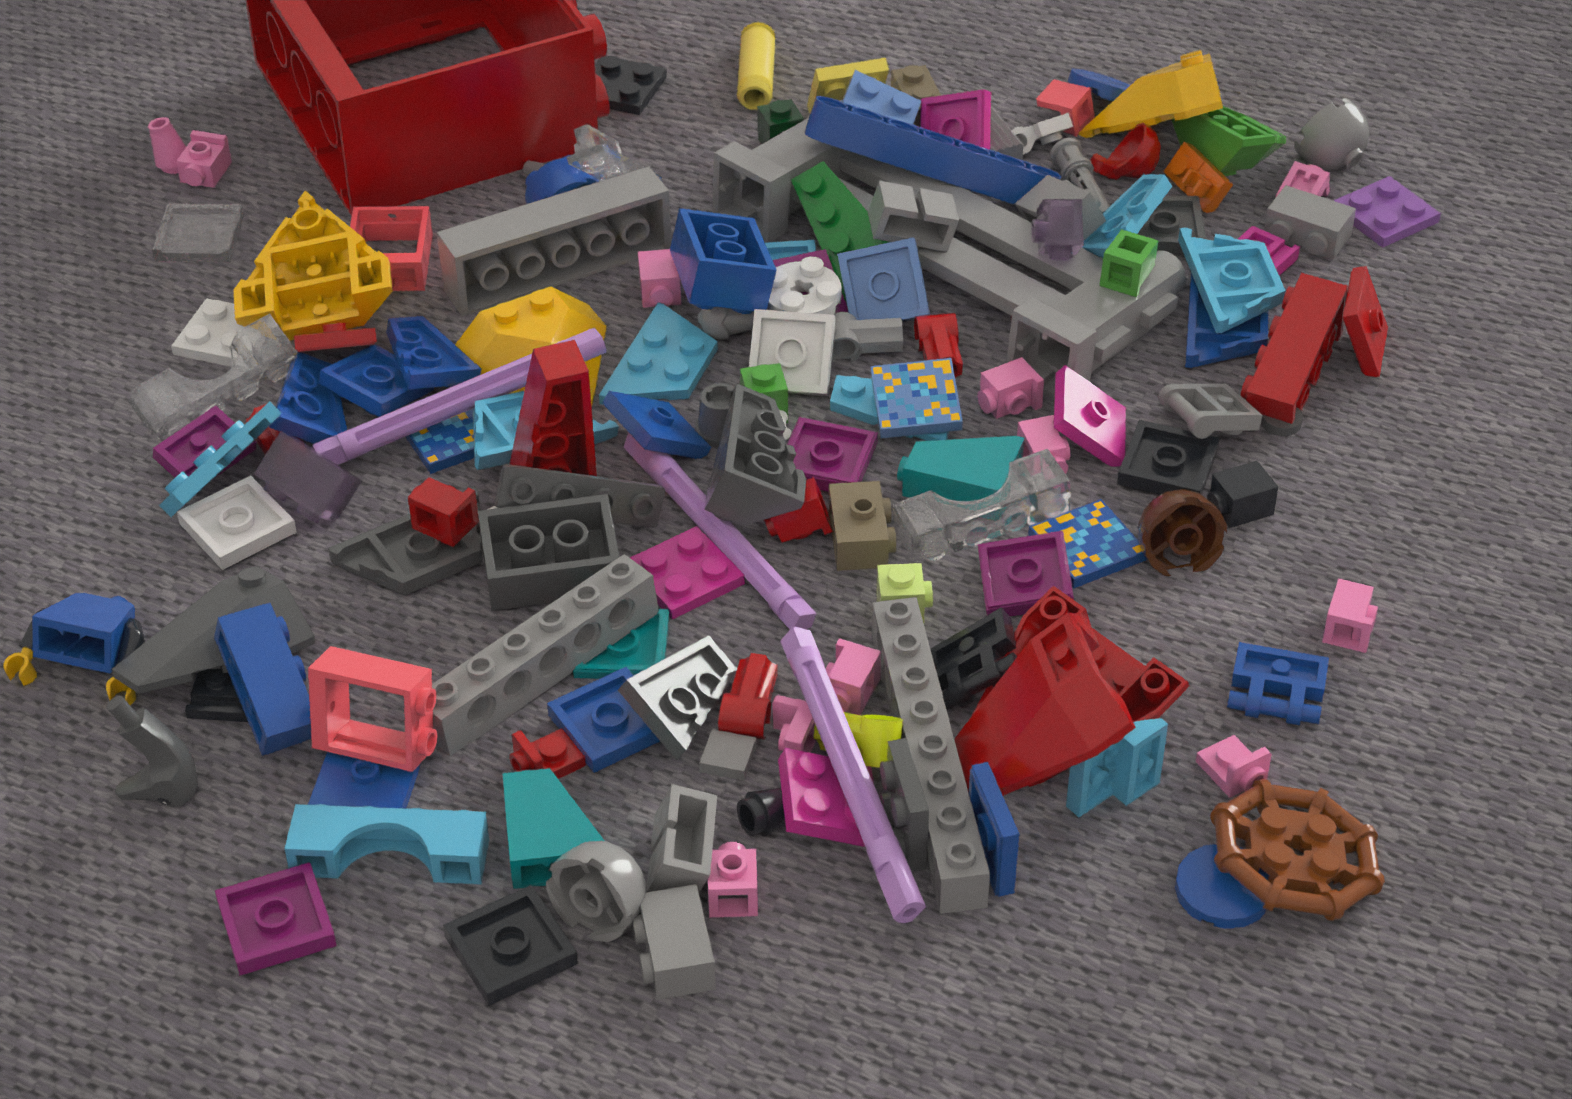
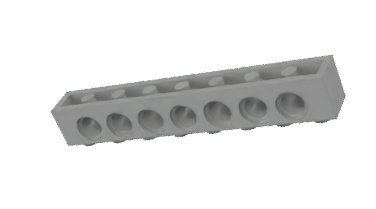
[872,597,990,914]

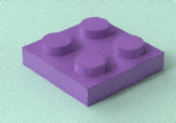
[1333,176,1441,248]

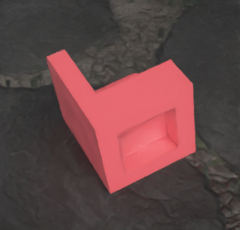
[1036,79,1095,136]

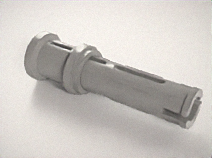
[1050,138,1110,214]

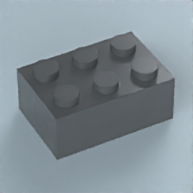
[478,494,619,611]

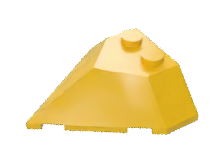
[1078,50,1223,138]
[234,191,393,341]
[455,286,607,405]

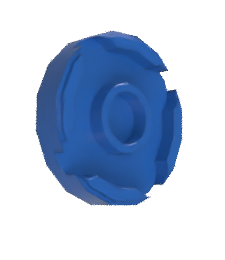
[1067,68,1130,101]
[1175,844,1269,929]

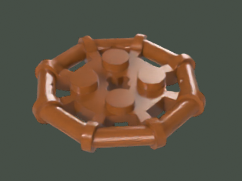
[1210,779,1385,921]

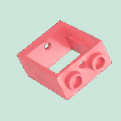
[350,206,433,291]
[308,646,437,772]

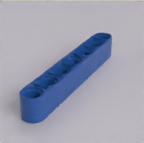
[804,96,1061,205]

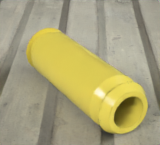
[737,22,775,110]

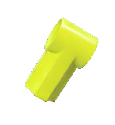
[813,712,903,768]

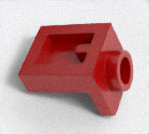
[509,728,586,779]

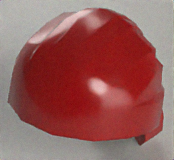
[1090,122,1161,180]

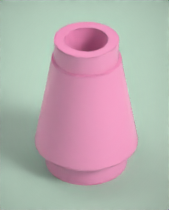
[148,117,186,174]

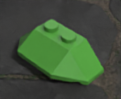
[1171,106,1286,176]

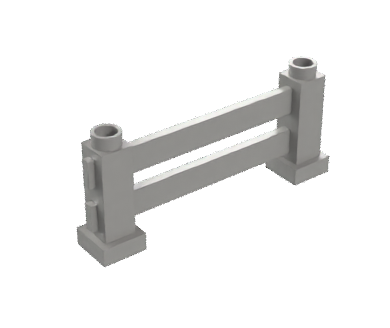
[712,100,1186,401]

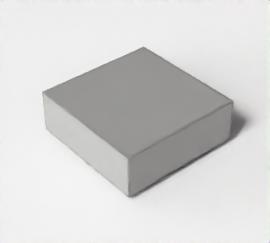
[699,729,757,781]

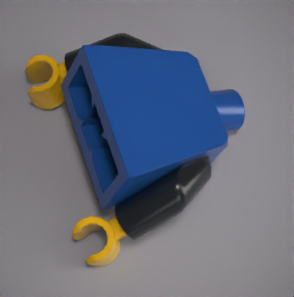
[3,593,145,705]

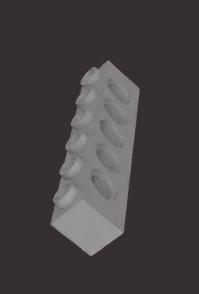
[432,554,659,756]

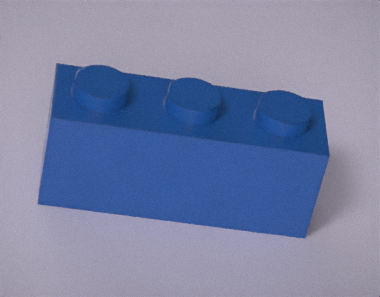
[214,602,312,756]

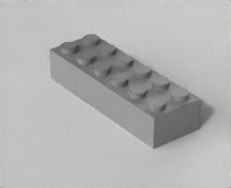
[437,166,671,316]

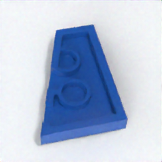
[386,316,481,390]
[269,352,347,444]

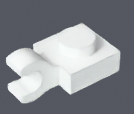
[1012,113,1073,155]

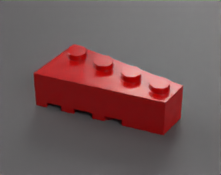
[1241,273,1348,424]
[509,340,597,476]

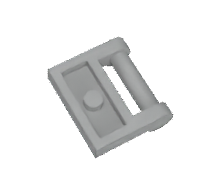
[1158,384,1262,439]

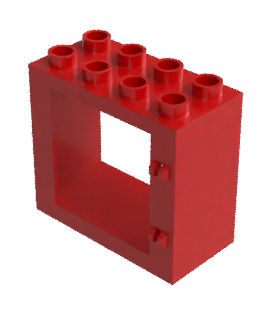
[245,0,610,216]

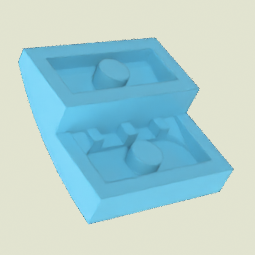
[1066,718,1168,817]

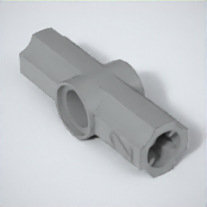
[832,312,903,362]

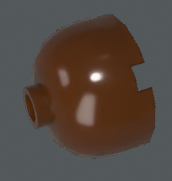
[1137,489,1227,576]

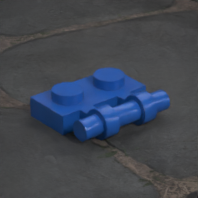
[1227,642,1329,726]

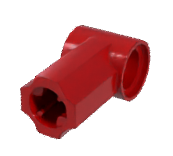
[914,313,963,378]
[718,653,778,740]

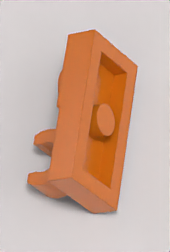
[1163,141,1234,213]

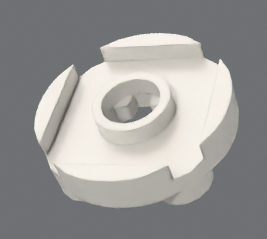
[767,257,842,315]

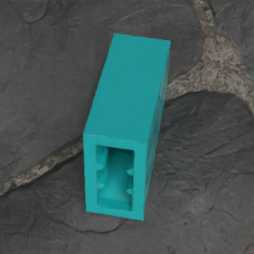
[897,436,1025,519]
[502,768,605,889]

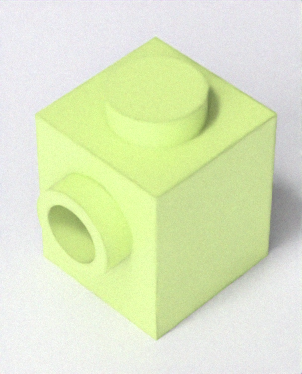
[877,563,933,624]

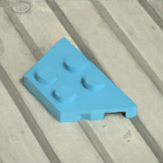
[1178,228,1286,333]
[599,303,718,405]
[473,391,619,470]

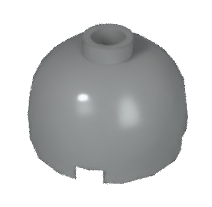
[1294,98,1370,171]
[546,841,646,942]

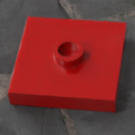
[1342,266,1388,377]
[294,322,377,352]

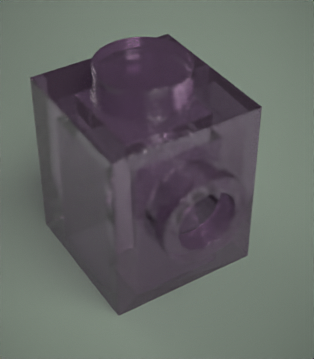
[1031,199,1084,260]

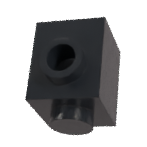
[1207,461,1278,528]

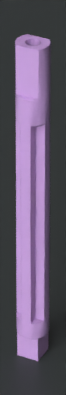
[312,328,606,471]
[624,432,817,630]
[780,627,926,923]

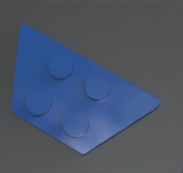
[1185,271,1269,368]

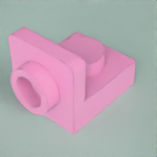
[1276,161,1330,197]
[772,695,816,753]
[1196,735,1272,798]

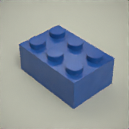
[670,208,777,314]

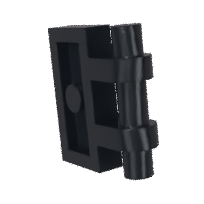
[930,608,1017,711]

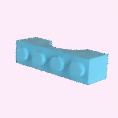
[284,804,489,884]

